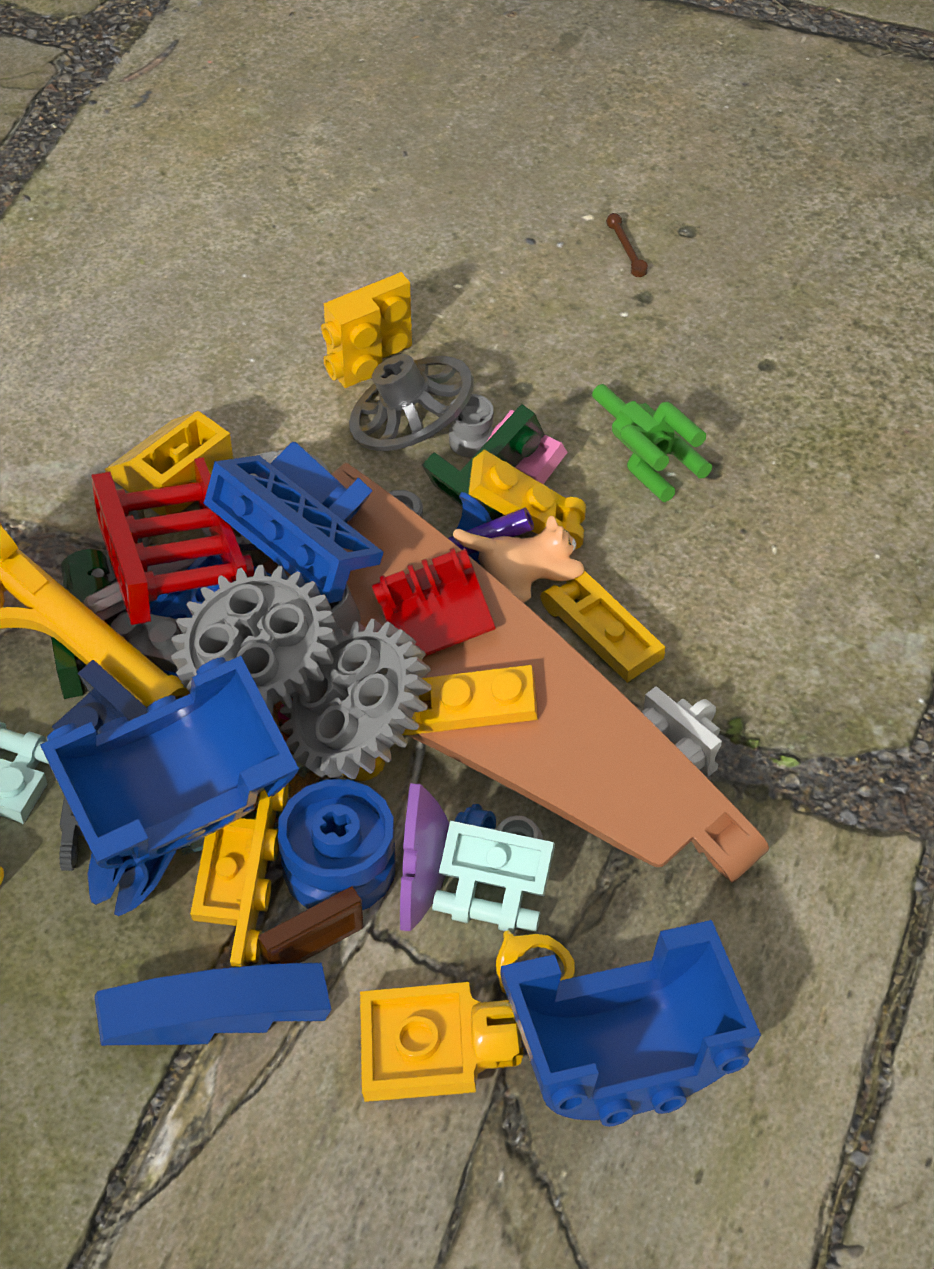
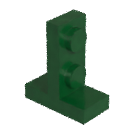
[422,404,545,521]

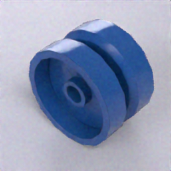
[278,779,396,910]

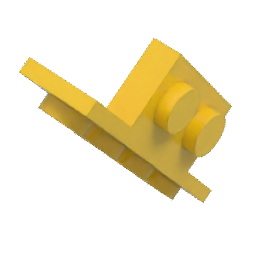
[190,784,288,967]

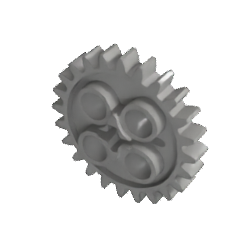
[171,565,338,715]
[280,619,431,780]

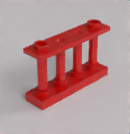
[91,457,255,625]

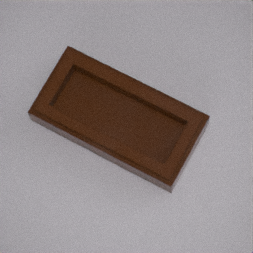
[258,886,364,965]

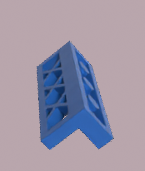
[204,455,384,603]

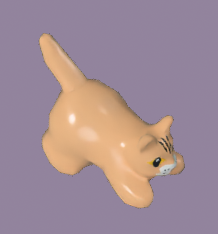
[453,516,584,603]

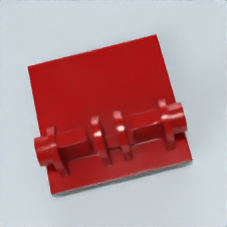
[372,548,496,657]

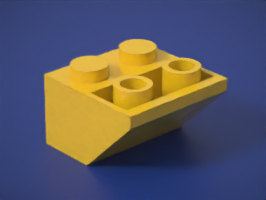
[105,411,233,516]

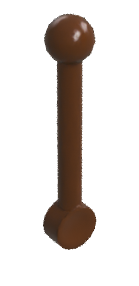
[606,213,648,277]

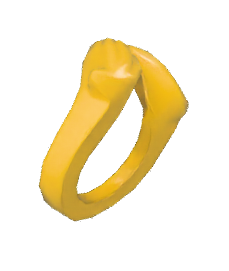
[495,930,575,994]

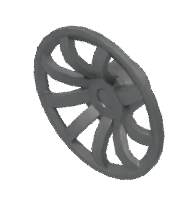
[349,354,474,451]

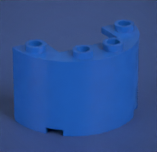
[40,656,299,869]
[500,920,761,1127]

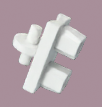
[642,686,722,778]

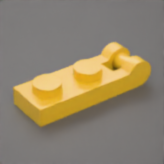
[468,450,586,550]
[540,571,665,683]
[402,665,538,735]

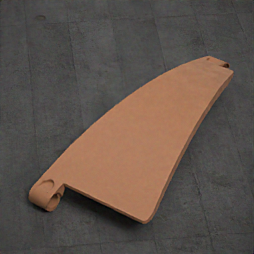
[263,462,769,883]

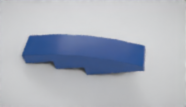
[94,963,331,1046]

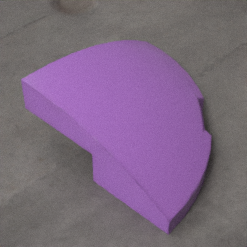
[400,783,449,931]

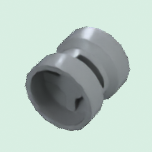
[449,394,494,457]

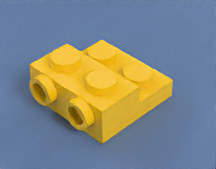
[321,272,412,388]

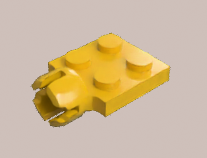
[360,982,524,1102]

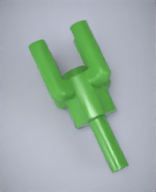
[592,384,712,502]

